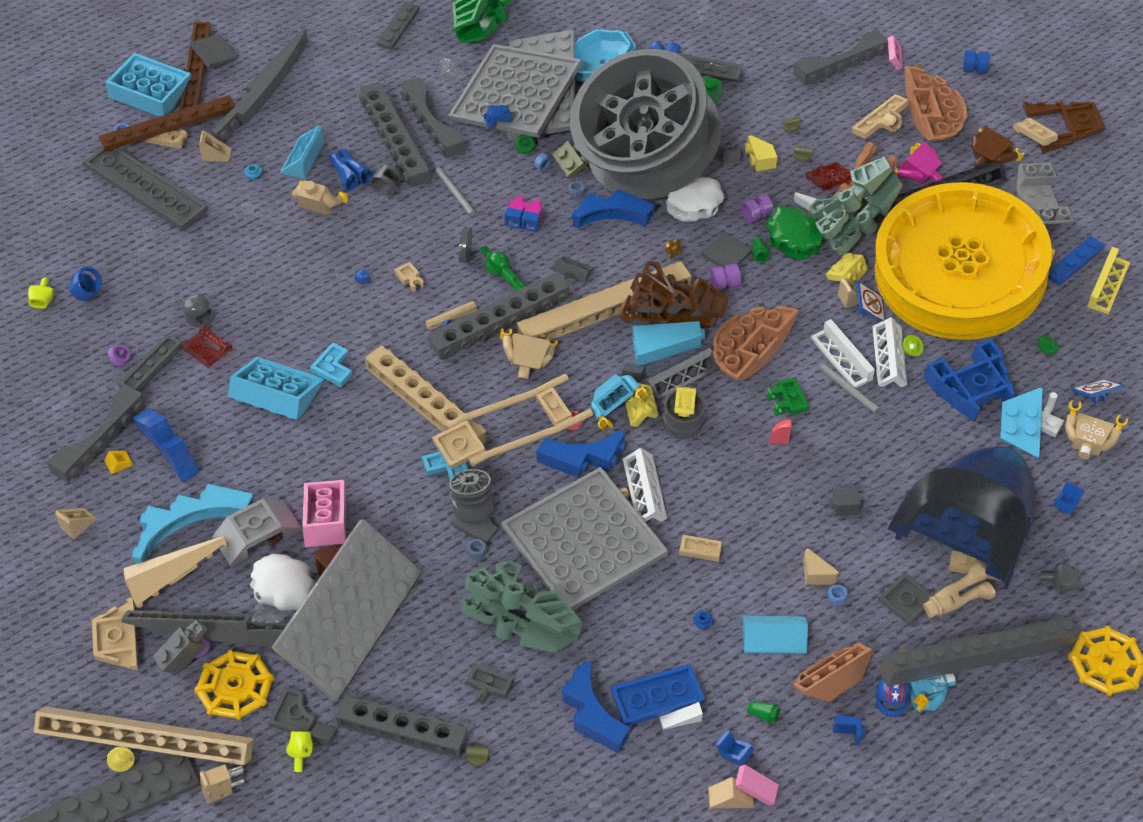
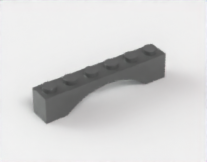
[793,29,888,86]
[401,77,466,159]
[47,384,145,483]

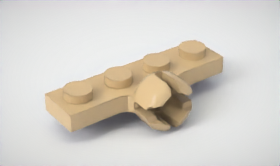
[852,94,909,139]

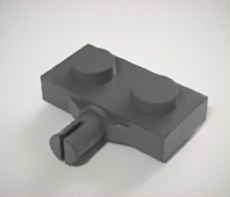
[466,664,513,704]

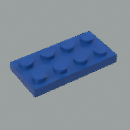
[610,664,705,726]

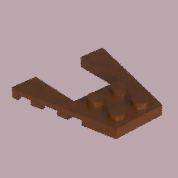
[1023,102,1105,154]

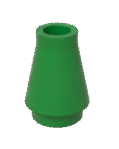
[752,237,770,263]
[747,701,781,724]

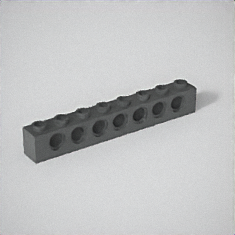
[359,81,430,188]
[428,271,570,359]

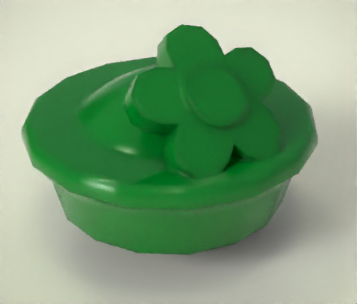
[515,134,536,154]
[1037,335,1058,355]

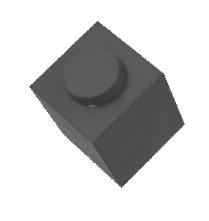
[829,488,861,516]

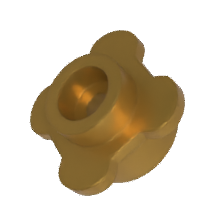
[665,239,682,259]

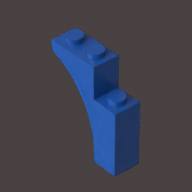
[571,189,655,229]
[133,408,199,482]
[537,430,627,478]
[561,660,630,754]

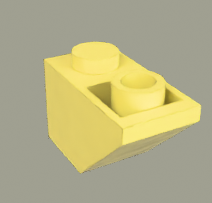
[745,135,777,171]

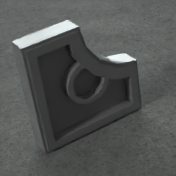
[453,516,498,545]
[268,687,316,733]

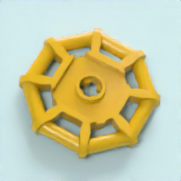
[1068,625,1143,696]
[194,649,275,721]

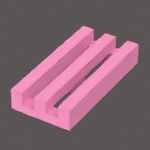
[888,35,903,70]

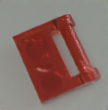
[182,326,232,368]

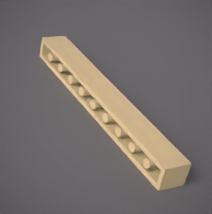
[517,261,691,341]
[34,707,254,765]

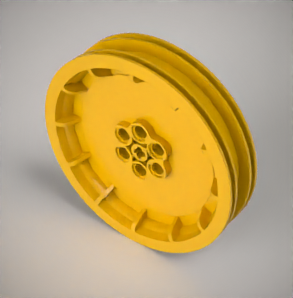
[875,183,1052,340]

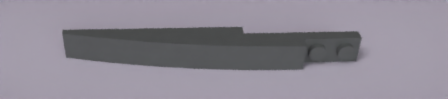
[211,27,308,142]
[122,610,288,646]

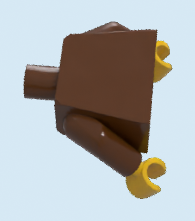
[971,126,1025,167]

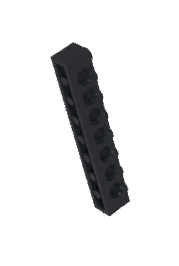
[873,162,1005,223]

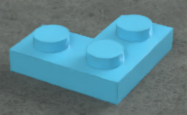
[310,343,352,387]
[422,452,468,479]

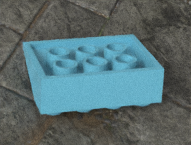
[105,53,191,117]
[228,357,324,420]

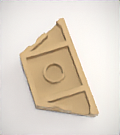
[92,597,138,670]

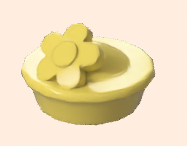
[107,746,135,772]

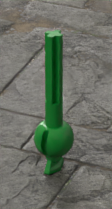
[479,246,546,314]

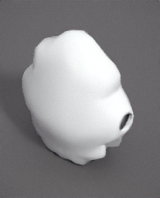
[666,176,724,222]
[250,553,316,611]

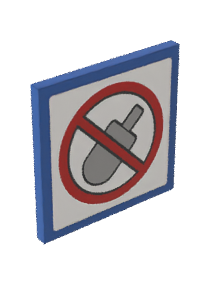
[856,280,886,323]
[1071,379,1125,404]

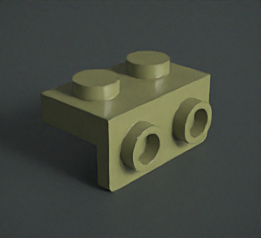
[552,141,590,178]

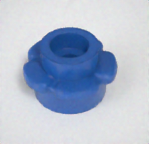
[693,610,713,629]

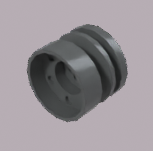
[662,390,705,440]
[449,469,495,521]

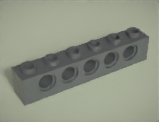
[336,695,468,759]

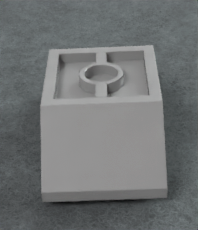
[1017,162,1073,225]
[212,498,303,567]

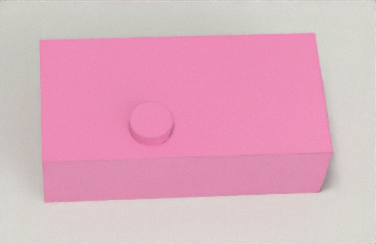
[302,480,346,547]

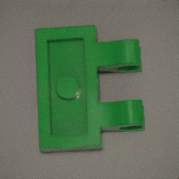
[766,378,809,416]

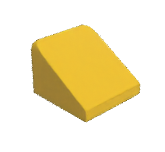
[104,450,133,474]

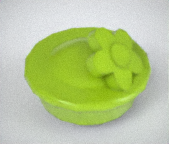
[902,335,924,357]

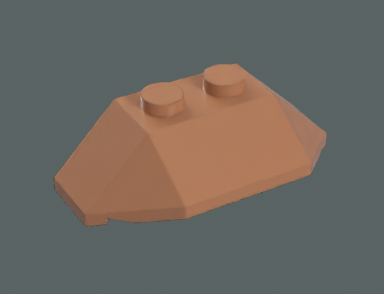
[793,643,873,702]

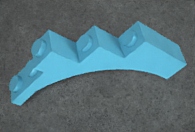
[132,484,255,564]

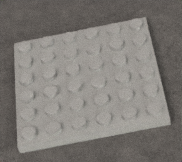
[448,44,582,138]
[501,467,668,610]

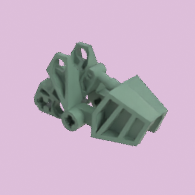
[809,157,903,256]
[460,560,582,653]

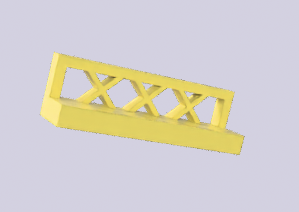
[1087,247,1130,314]

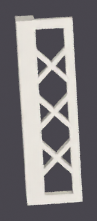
[873,317,908,387]
[811,319,875,388]
[623,448,667,522]

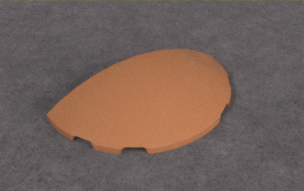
[904,66,967,141]
[712,306,799,381]

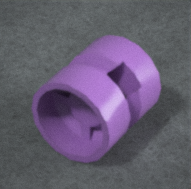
[741,194,774,224]
[710,263,741,290]

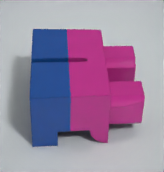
[504,196,542,232]

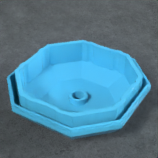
[575,29,637,82]

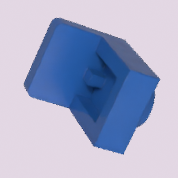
[484,105,512,129]
[1053,481,1085,514]
[833,714,865,746]
[716,730,754,766]

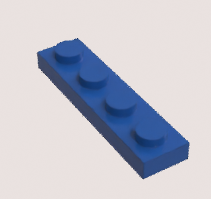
[1048,236,1105,286]

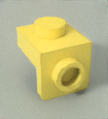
[674,386,696,417]

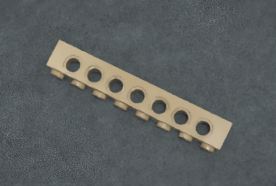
[365,345,486,444]

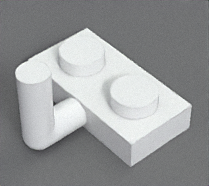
[1041,392,1064,437]

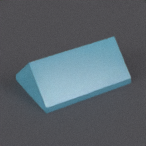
[280,125,324,179]
[743,616,808,654]

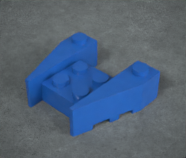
[924,338,1015,422]

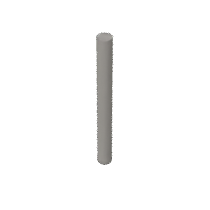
[435,167,476,216]
[819,363,880,414]

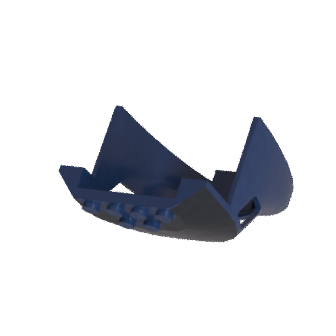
[888,446,1035,589]

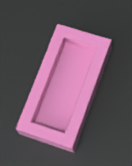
[735,765,779,805]

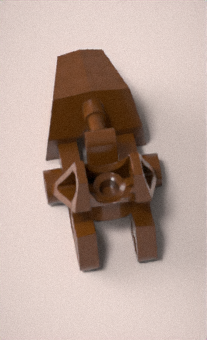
[619,261,729,328]

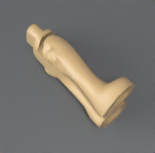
[923,563,996,618]

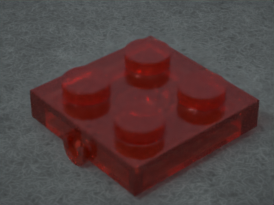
[806,162,852,190]

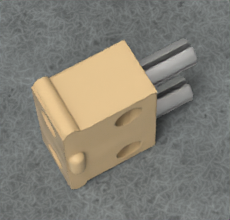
[200,765,244,804]

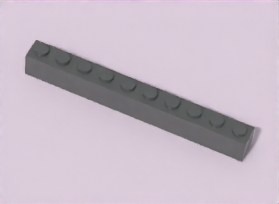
[879,617,1080,687]

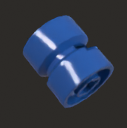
[963,50,990,74]

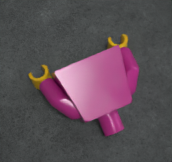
[894,141,943,184]

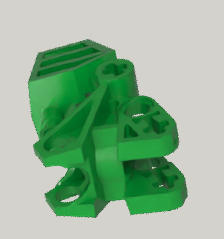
[453,0,512,43]

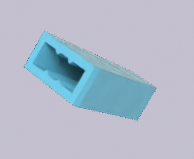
[632,321,705,365]

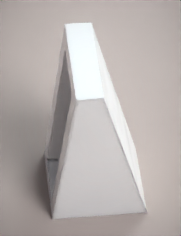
[794,192,822,212]
[660,702,703,730]

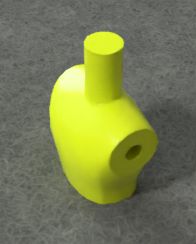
[28,278,54,309]
[286,732,313,772]

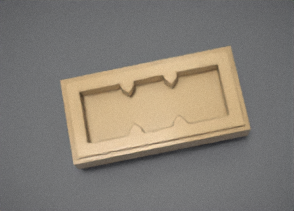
[679,535,722,562]

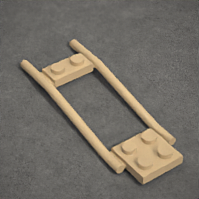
[432,374,593,469]

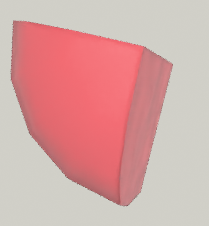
[769,419,791,444]

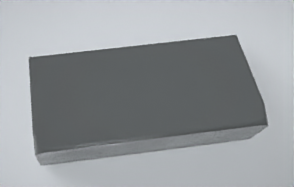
[553,256,595,284]

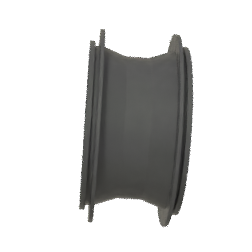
[570,49,721,200]

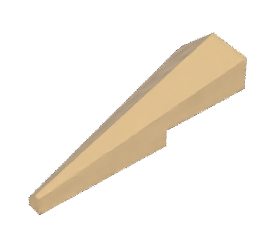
[123,536,228,608]

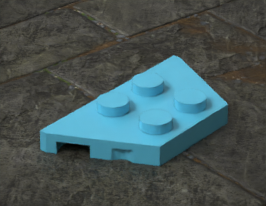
[1000,388,1043,459]

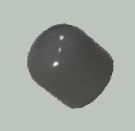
[370,164,401,196]
[183,294,215,328]

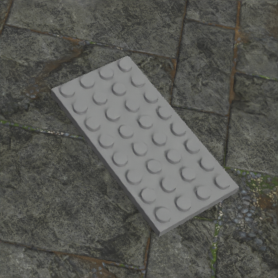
[507,29,575,140]
[271,519,422,701]

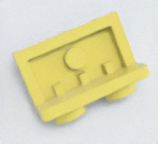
[826,253,868,283]
[625,383,658,427]

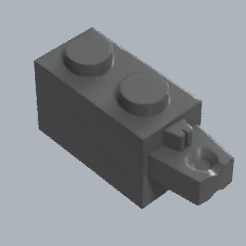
[153,620,207,674]

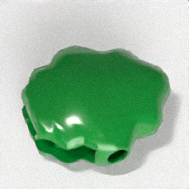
[766,206,823,261]

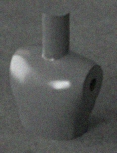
[1040,564,1079,592]

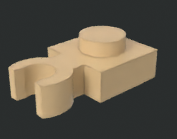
[394,262,424,292]

